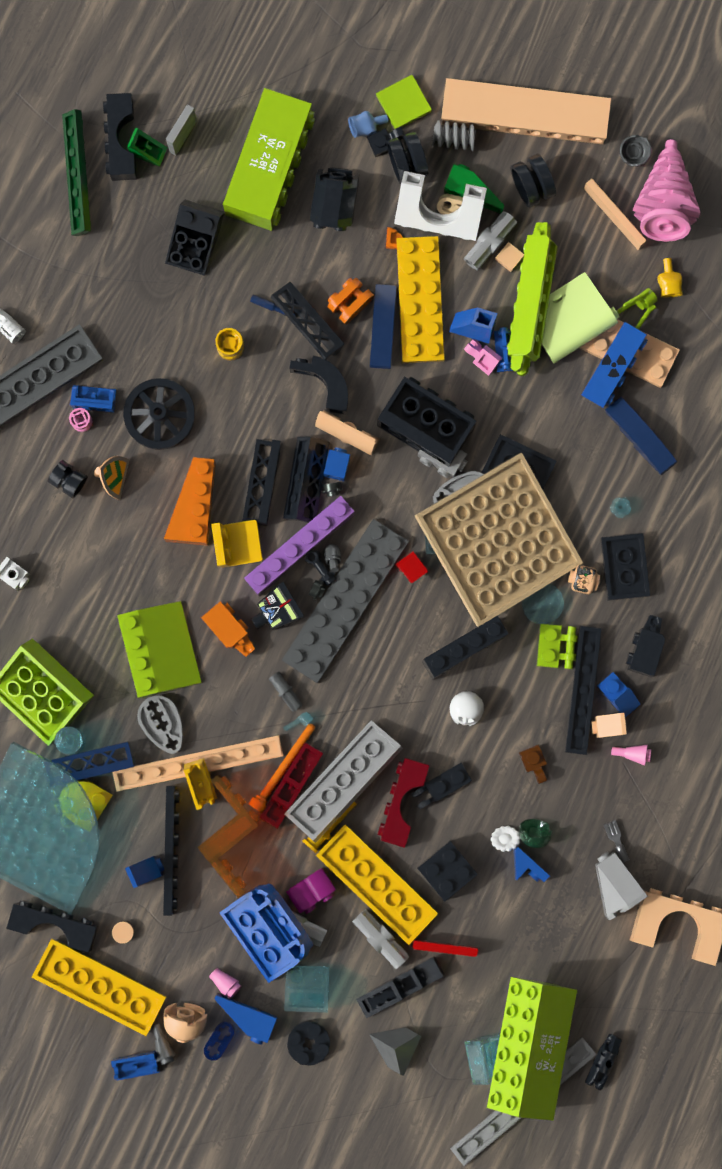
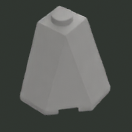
[595,851,648,920]

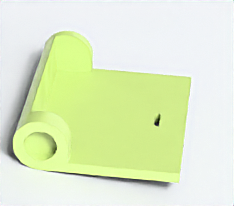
[542,272,620,364]

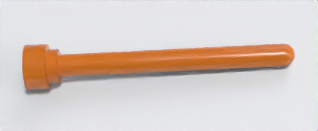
[248,724,315,813]

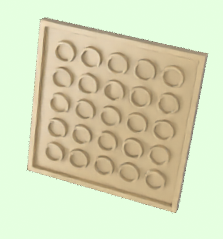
[414,453,583,627]

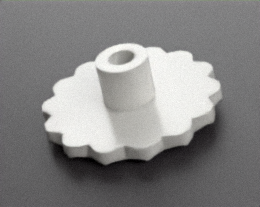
[491,826,521,852]

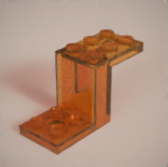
[197,775,260,898]

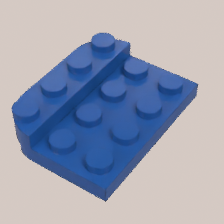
[219,884,313,983]

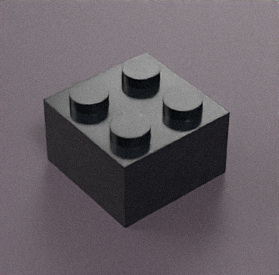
[417,840,478,902]

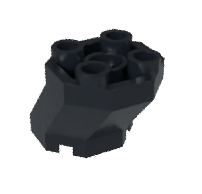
[310,167,360,231]

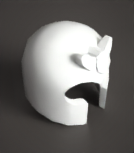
[450,691,484,726]

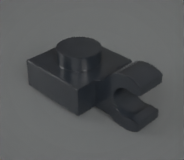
[367,127,405,157]

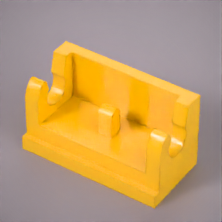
[184,758,217,810]

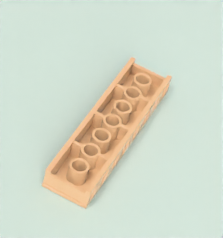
[441,78,611,144]

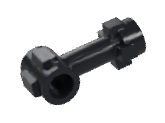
[305,549,337,586]

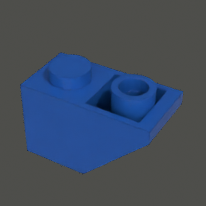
[449,307,498,344]

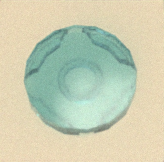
[522,584,564,624]

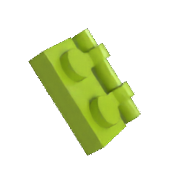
[537,624,578,669]

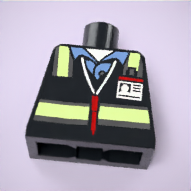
[251,582,305,630]

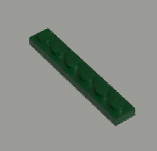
[62,109,91,236]

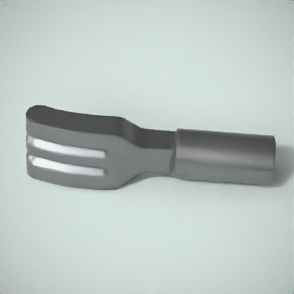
[604,820,629,863]

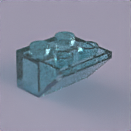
[284,965,330,1013]
[465,1034,500,1085]

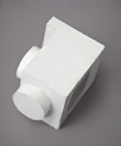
[0,557,30,590]

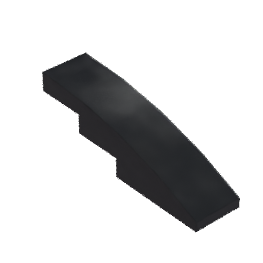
[356,956,445,1018]

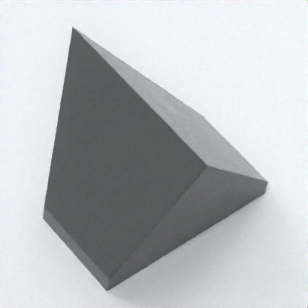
[369,1027,421,1076]

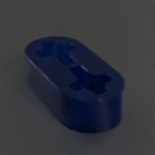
[204,1021,235,1061]

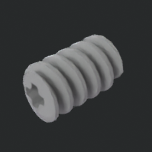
[432,120,476,151]

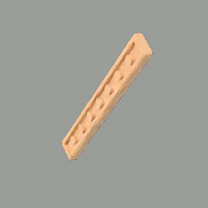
[113,735,283,792]

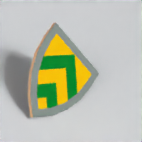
[94,456,130,500]

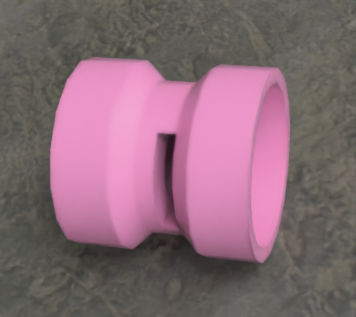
[69,408,93,432]

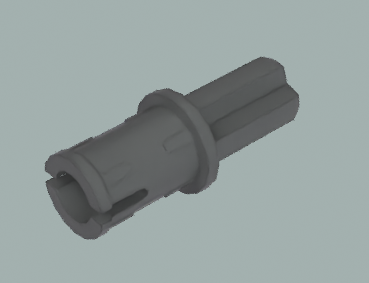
[269,672,302,712]

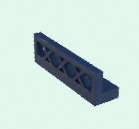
[45,741,135,787]

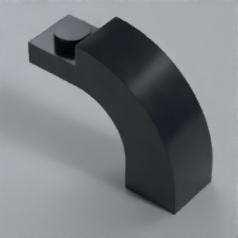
[289,356,348,415]

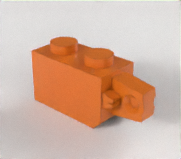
[201,601,255,657]

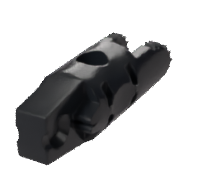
[585,1034,622,1090]

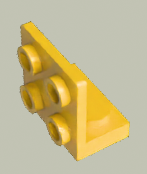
[211,520,263,568]

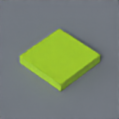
[376,75,432,129]

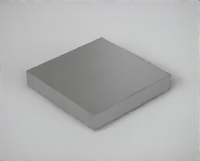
[166,105,197,156]

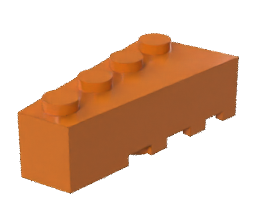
[164,457,216,546]

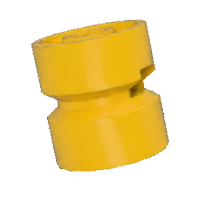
[215,328,244,360]

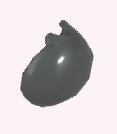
[620,135,652,167]

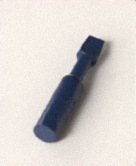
[250,294,295,316]

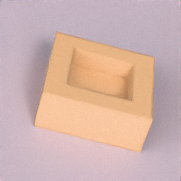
[495,242,524,272]

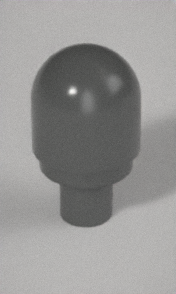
[324,544,342,572]

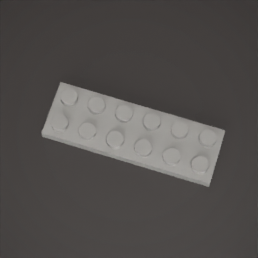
[284,720,403,843]

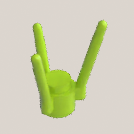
[616,288,657,329]

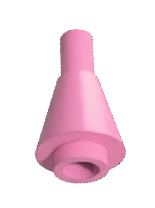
[611,745,651,766]

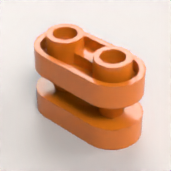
[327,278,375,325]

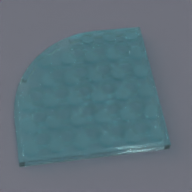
[0,742,99,914]

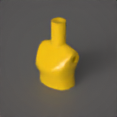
[658,258,683,298]

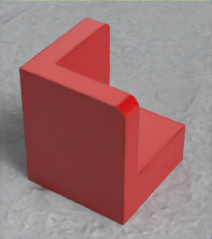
[396,551,428,583]

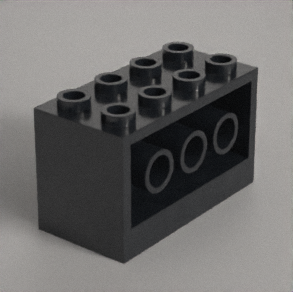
[377,376,476,467]

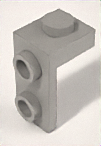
[418,450,468,478]

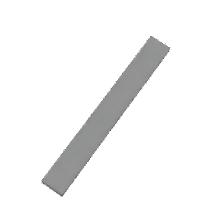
[450,1037,597,1166]

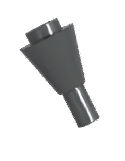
[152,1024,177,1065]

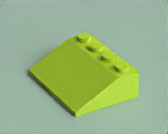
[117,601,202,699]
[0,638,94,746]

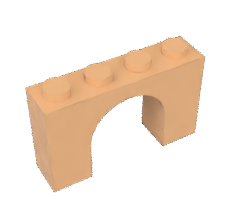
[630,888,722,966]

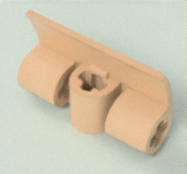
[315,410,380,455]

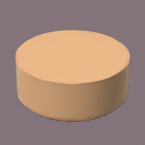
[112,921,134,943]

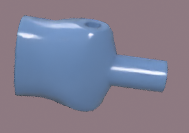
[348,111,388,138]

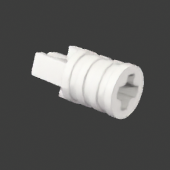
[0,309,26,344]

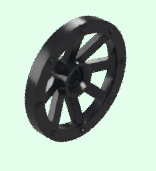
[123,378,195,450]

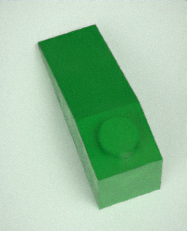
[444,164,504,214]

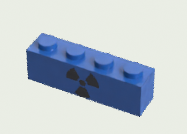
[581,322,648,408]

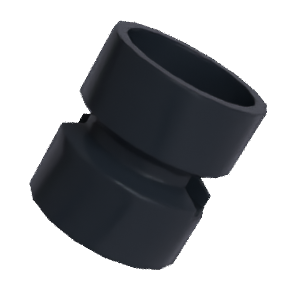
[48,460,88,499]

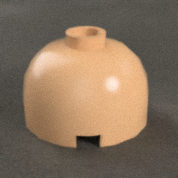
[164,1003,207,1043]

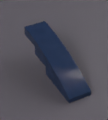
[370,284,396,369]
[605,397,677,475]

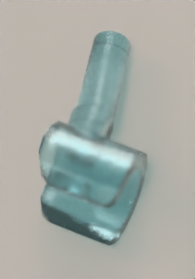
[283,712,313,732]

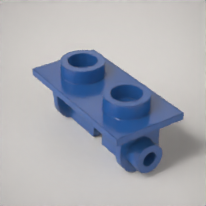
[494,327,513,372]

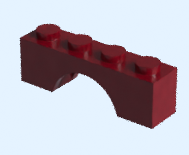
[377,758,429,848]

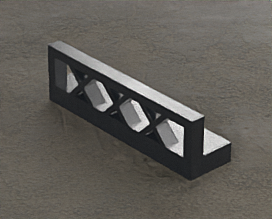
[271,282,344,360]
[283,436,330,523]
[242,439,282,526]

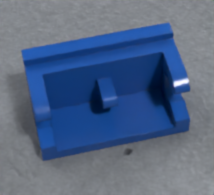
[70,385,117,413]
[111,1051,159,1080]

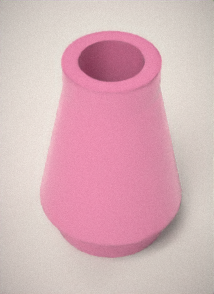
[209,968,241,999]

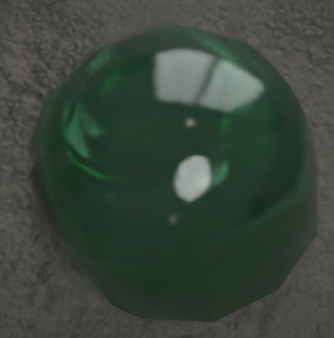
[519,819,552,848]

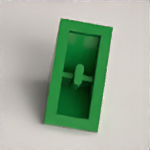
[128,128,168,166]

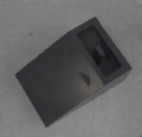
[165,199,225,276]

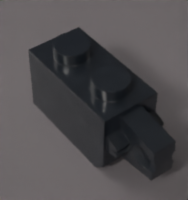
[626,615,665,677]

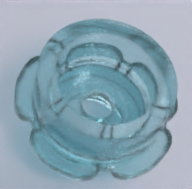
[610,497,631,518]

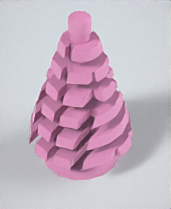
[633,139,700,242]

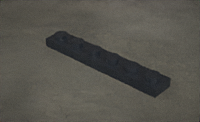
[565,626,602,755]
[163,786,180,916]

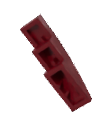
[260,743,323,829]

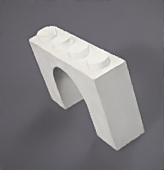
[394,171,487,241]

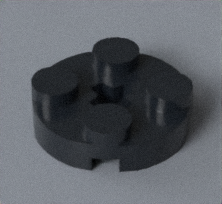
[287,1021,330,1066]

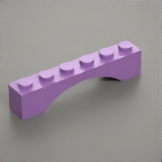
[244,496,355,596]

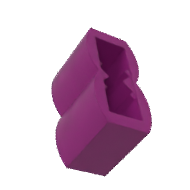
[286,868,336,914]

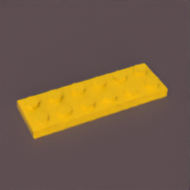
[396,236,444,363]
[316,824,438,945]
[31,938,167,1036]

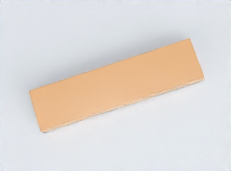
[584,179,646,250]

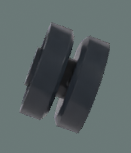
[386,132,429,185]
[510,153,556,208]

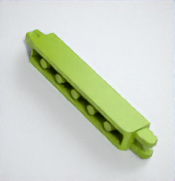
[507,222,558,377]

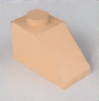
[591,713,627,738]

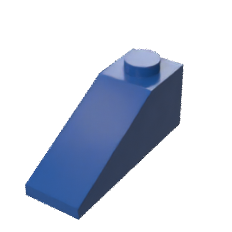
[125,856,164,888]
[215,993,277,1045]

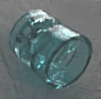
[55,727,86,755]

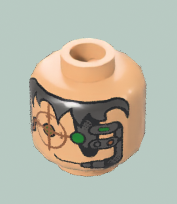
[568,565,600,595]

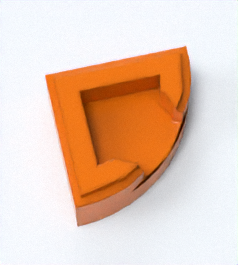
[386,227,403,250]

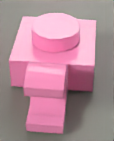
[464,339,502,376]

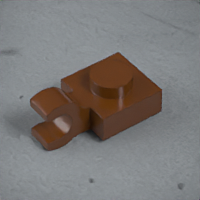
[519,745,547,784]

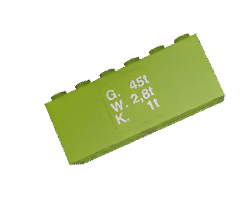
[223,88,315,231]
[487,977,577,1121]

